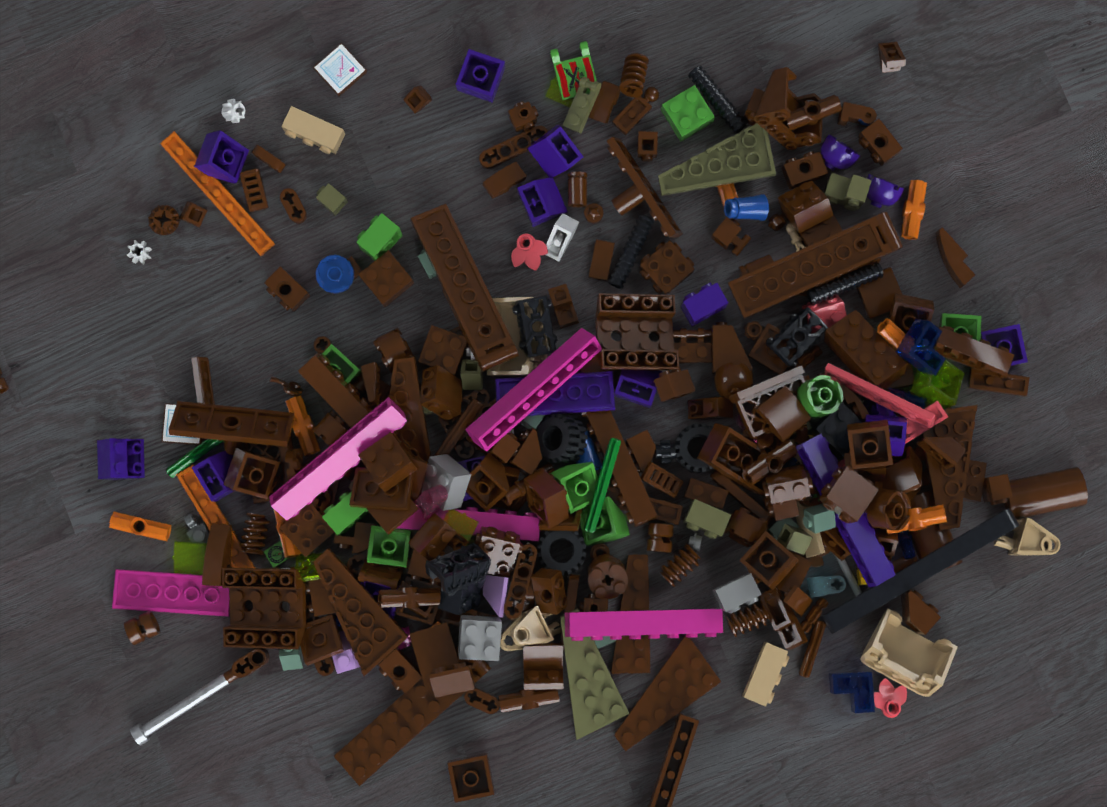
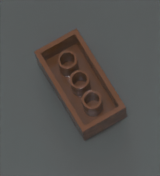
[824,310,907,389]
[697,423,768,496]

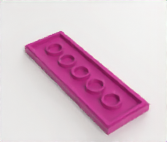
[112,569,230,617]

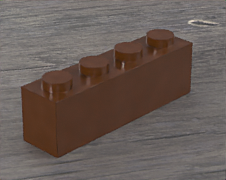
[928,326,1014,379]

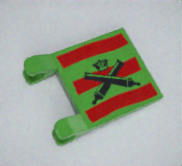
[550,41,597,101]

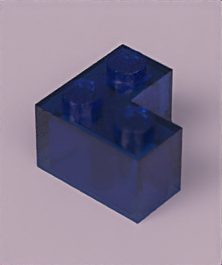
[896,319,946,375]
[829,671,875,713]

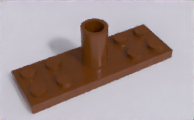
[607,137,683,238]
[169,401,295,455]

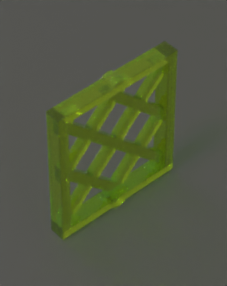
[295,553,322,582]

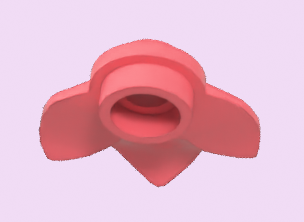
[511,233,548,270]
[871,678,907,718]

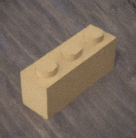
[281,106,345,154]
[742,642,789,707]

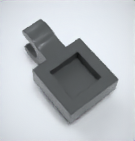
[184,514,210,550]

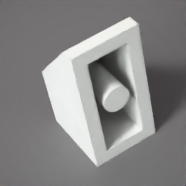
[546,213,579,262]

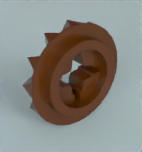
[148,205,180,235]

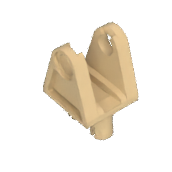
[994,518,1061,555]
[500,606,562,651]

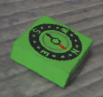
[263,541,290,568]

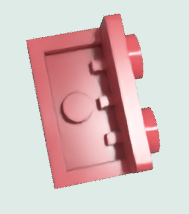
[802,295,847,334]

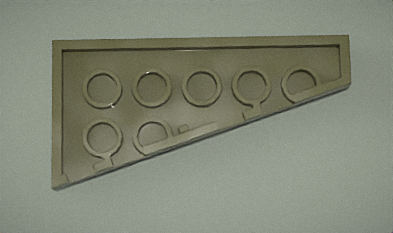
[658,123,776,196]
[560,608,629,740]

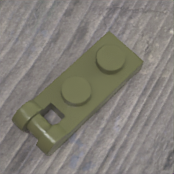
[563,77,601,134]

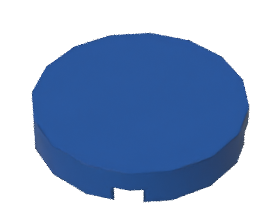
[315,255,355,294]

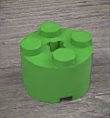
[797,375,843,418]

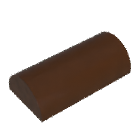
[1004,467,1088,519]
[907,489,963,571]

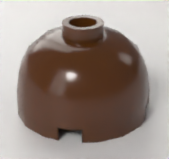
[714,362,753,400]

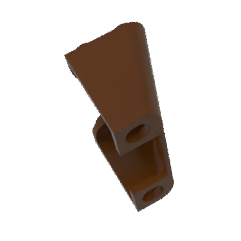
[754,67,823,150]

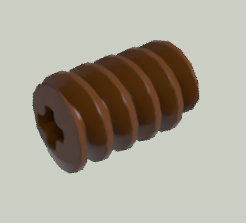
[619,53,649,98]
[240,513,270,555]
[659,544,701,587]
[725,601,770,637]

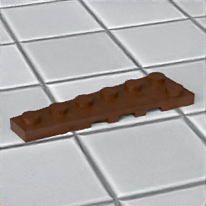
[611,555,650,674]

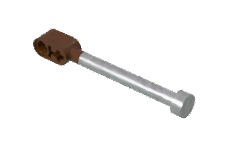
[130,648,269,746]

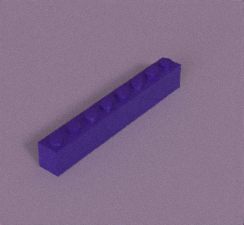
[796,434,896,587]

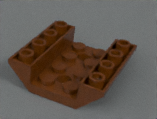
[595,293,679,370]
[222,568,306,649]

